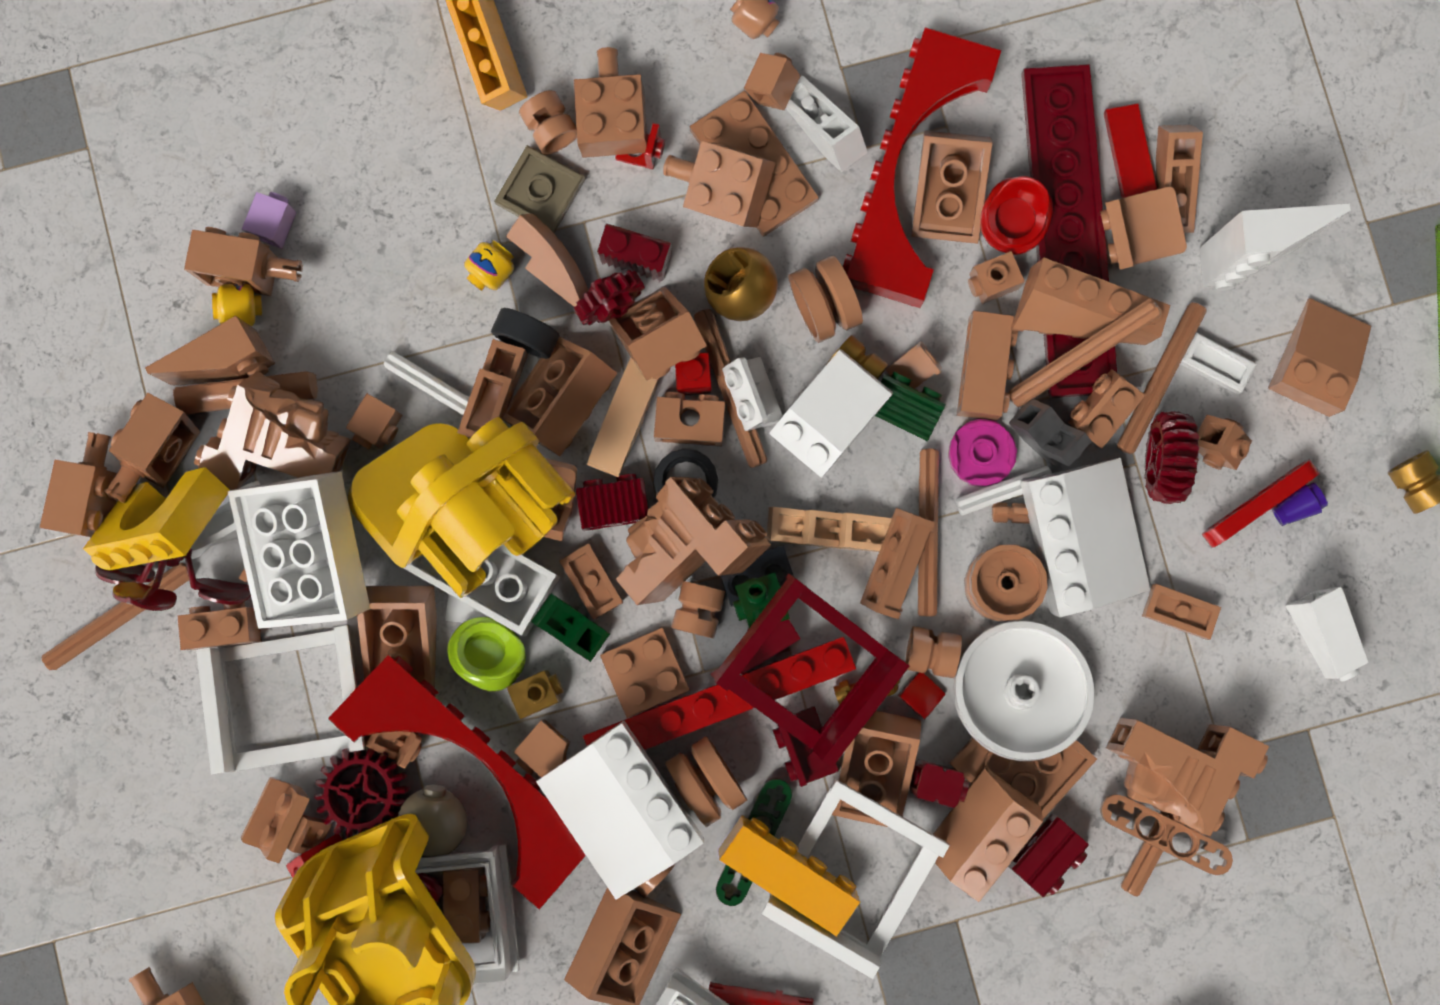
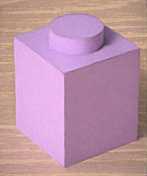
[242,192,297,249]

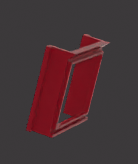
[710,574,910,767]

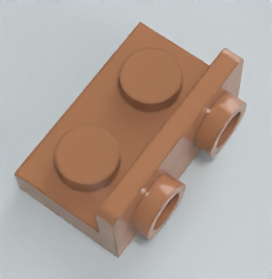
[1068,369,1146,448]
[241,777,310,863]

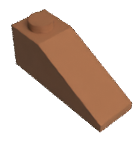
[1156,125,1203,233]

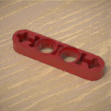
[1202,459,1320,548]

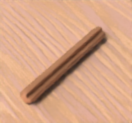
[1009,299,1161,407]
[1117,302,1207,454]
[694,309,767,468]
[918,448,939,617]
[41,563,189,670]

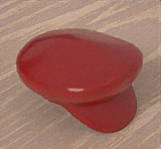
[980,176,1053,255]

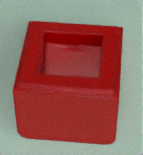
[897,672,946,720]

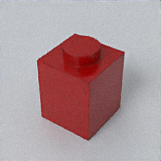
[675,353,712,395]

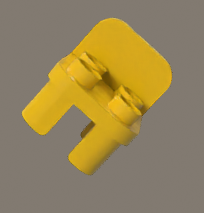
[348,417,576,598]
[275,814,476,1005]

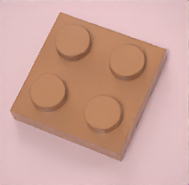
[600,627,690,718]

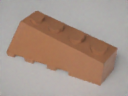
[1011,257,1171,345]

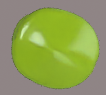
[448,617,526,691]

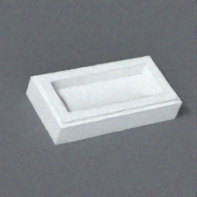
[1180,332,1257,395]

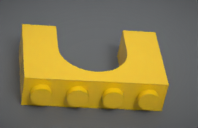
[83,467,231,571]

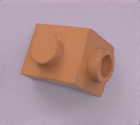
[364,731,422,769]

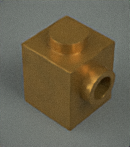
[506,670,564,719]

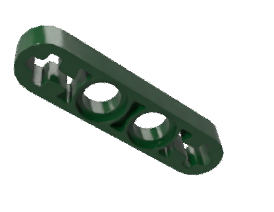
[716,778,792,906]

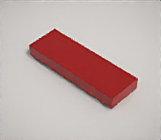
[1103,103,1157,198]

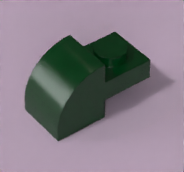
[531,593,610,662]

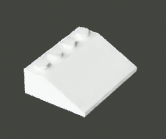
[1200,204,1351,291]
[1020,458,1150,617]
[228,471,370,629]
[536,721,704,899]

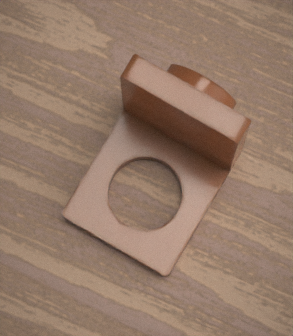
[886,341,942,389]

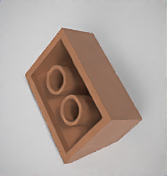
[502,337,617,457]
[933,767,1043,902]
[564,887,681,1005]

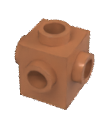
[1197,415,1252,470]

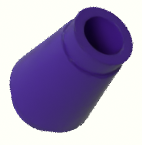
[1272,482,1328,527]

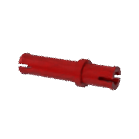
[709,981,814,1005]

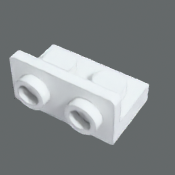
[722,357,783,432]

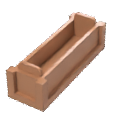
[860,508,935,619]

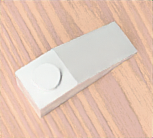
[786,75,868,173]

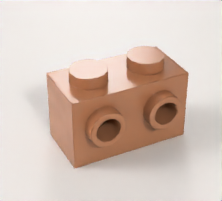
[178,602,262,650]
[443,867,491,943]

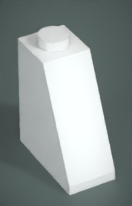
[1285,587,1368,682]

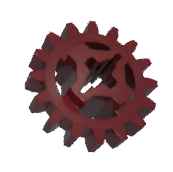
[574,270,645,326]

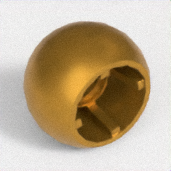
[704,247,778,322]

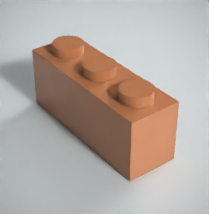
[956,311,1018,421]

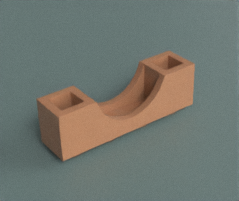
[514,719,570,777]

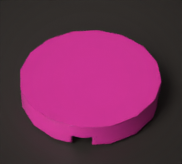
[948,419,1017,487]

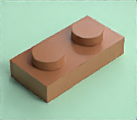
[559,543,624,620]
[1142,584,1221,640]

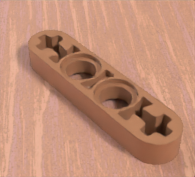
[1100,794,1233,875]

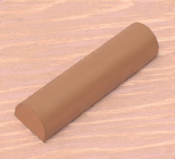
[173,371,318,414]

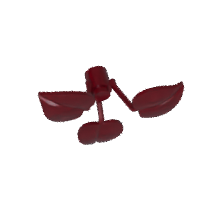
[95,548,251,611]

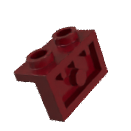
[772,706,839,787]

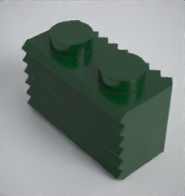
[875,372,946,442]

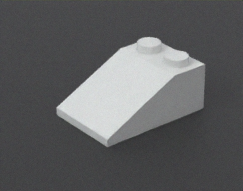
[769,349,893,478]

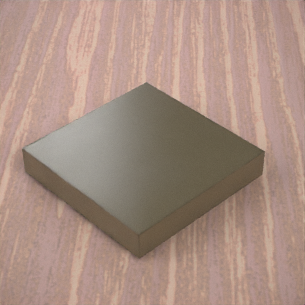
[494,145,586,233]

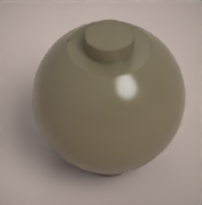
[397,784,468,857]

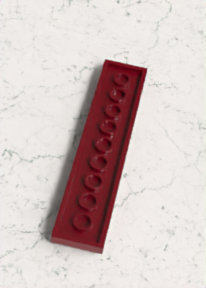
[1021,64,1117,398]

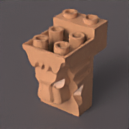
[194,371,351,490]
[616,477,771,605]
[1106,718,1269,837]

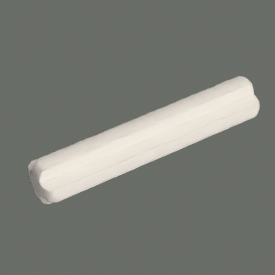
[384,352,469,415]
[955,466,1052,516]

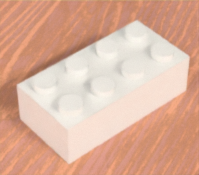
[404,544,560,636]

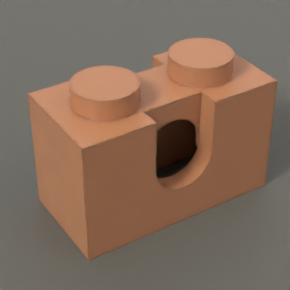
[654,392,725,447]

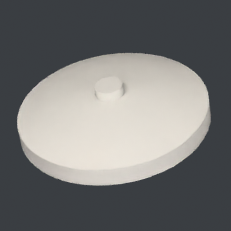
[953,621,1095,761]

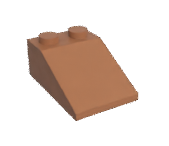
[911,130,993,244]
[609,286,707,380]
[1268,298,1371,417]
[145,316,275,386]
[357,586,437,688]
[832,711,921,828]

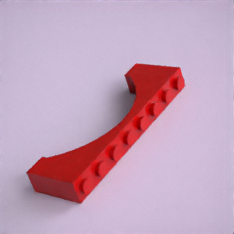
[842,27,1002,308]
[328,655,586,910]

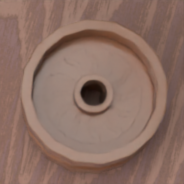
[788,255,863,343]
[964,544,1048,622]
[665,736,748,828]

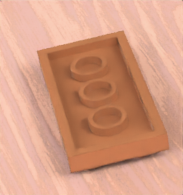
[689,90,819,237]

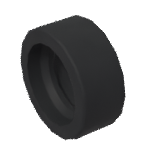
[491,307,560,359]
[654,448,718,498]

